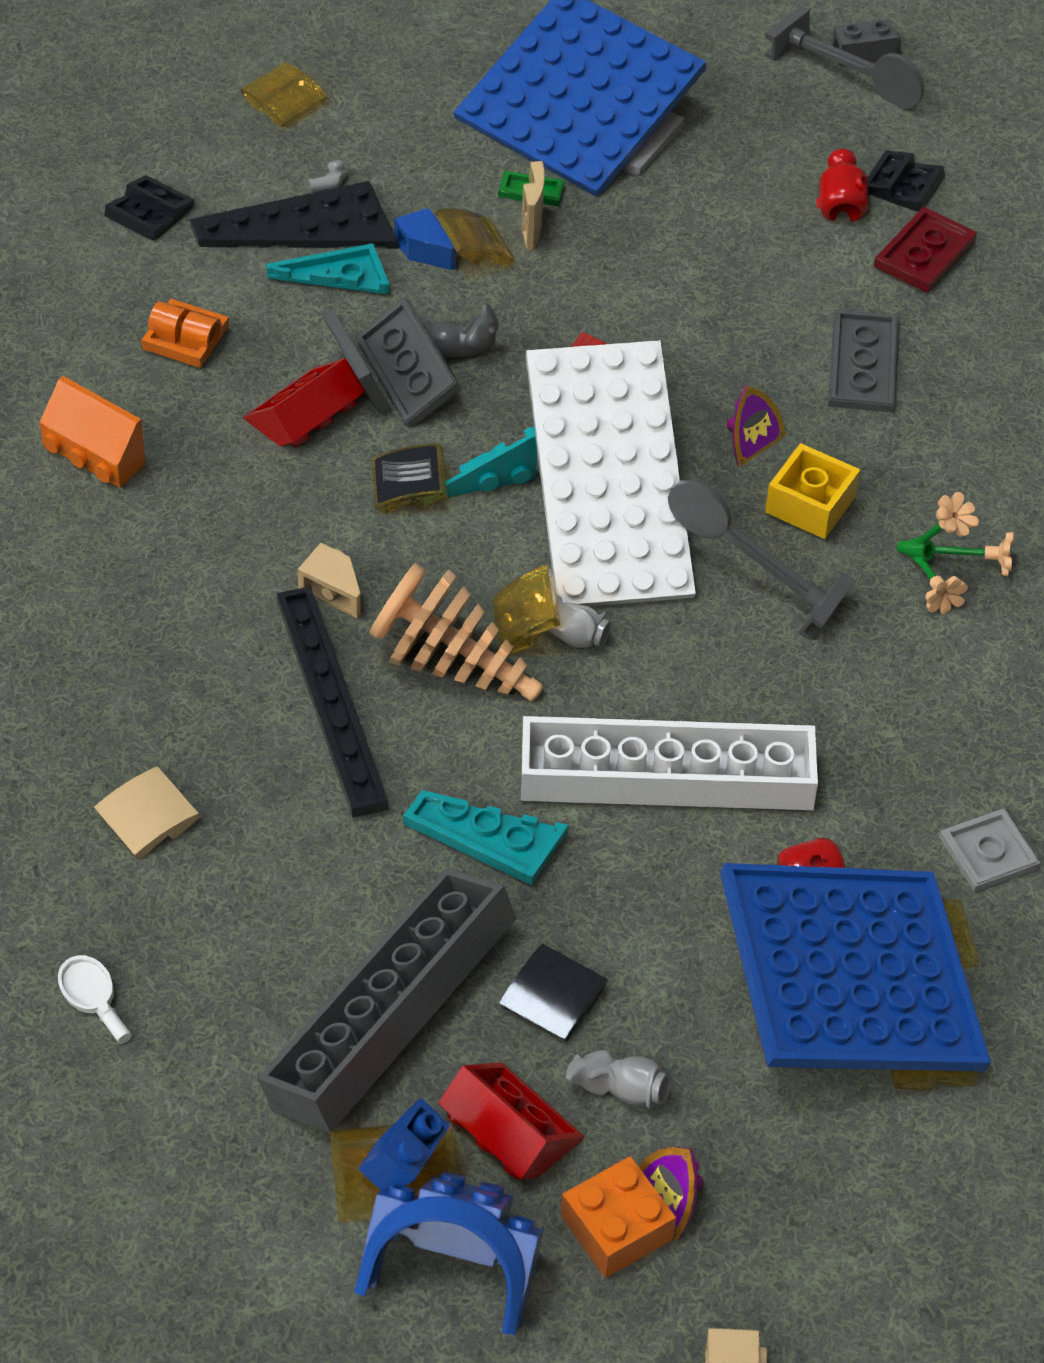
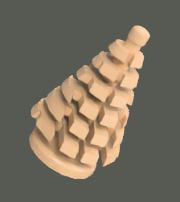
[369,562,543,701]

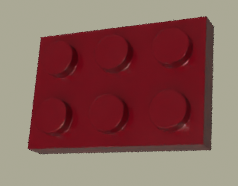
[874,206,977,293]

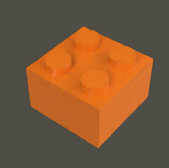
[561,1156,676,1278]

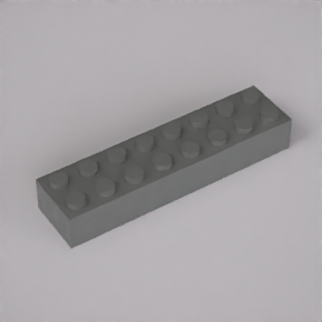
[257,868,517,1133]

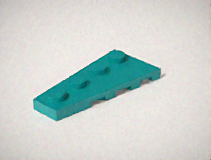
[403,790,569,886]

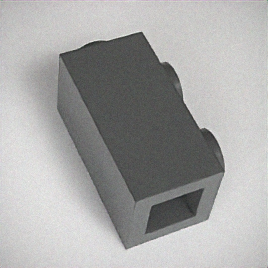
[831,19,901,66]

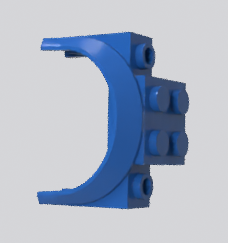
[354,1172,544,1335]

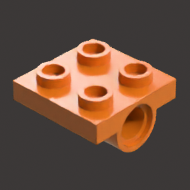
[141,299,229,368]

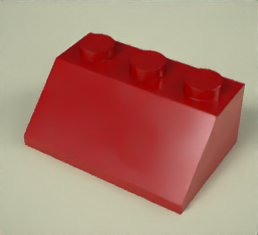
[243,358,366,447]
[438,1062,585,1180]

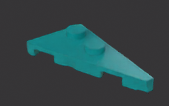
[266,243,390,294]
[419,427,537,502]

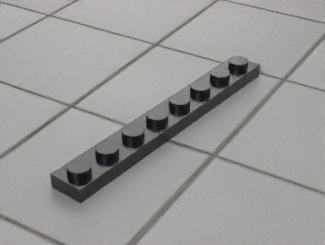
[277,586,388,818]

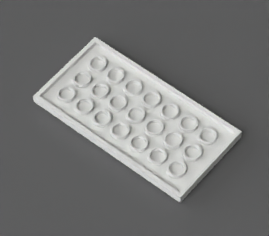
[526,340,696,607]

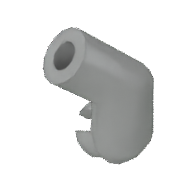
[308,160,347,193]

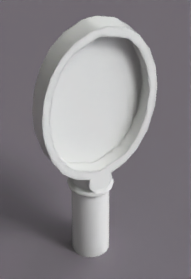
[58,955,132,1044]

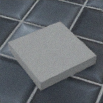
[939,808,1041,892]

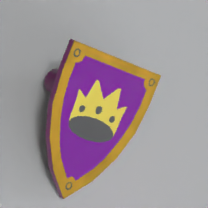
[727,385,786,467]
[638,1146,704,1241]

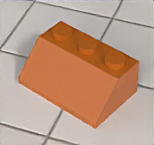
[40,376,146,488]

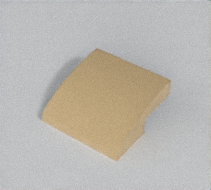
[522,161,544,251]
[94,766,201,859]

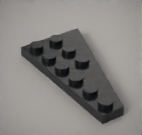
[190,181,398,249]

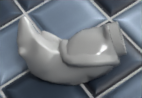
[529,589,611,648]
[566,1050,671,1109]

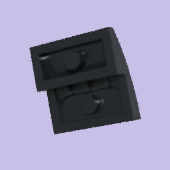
[867,150,945,212]
[104,175,195,241]
[499,943,608,1042]

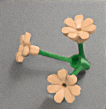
[897,492,1014,614]

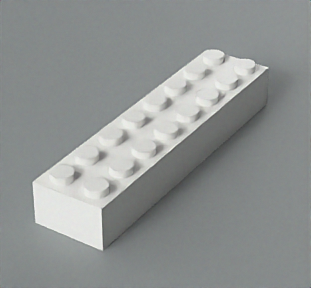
[521,716,818,810]

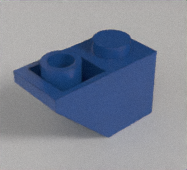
[394,208,459,270]
[358,1098,451,1191]

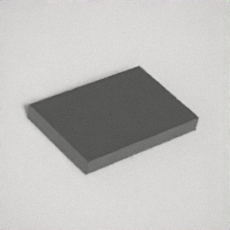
[322,308,392,414]

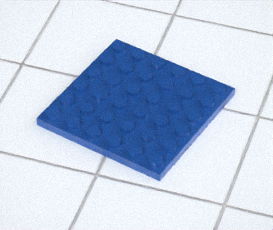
[453,0,707,197]
[720,863,991,1071]

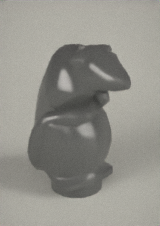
[424,302,499,360]

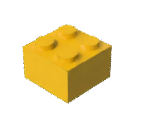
[765,443,861,539]

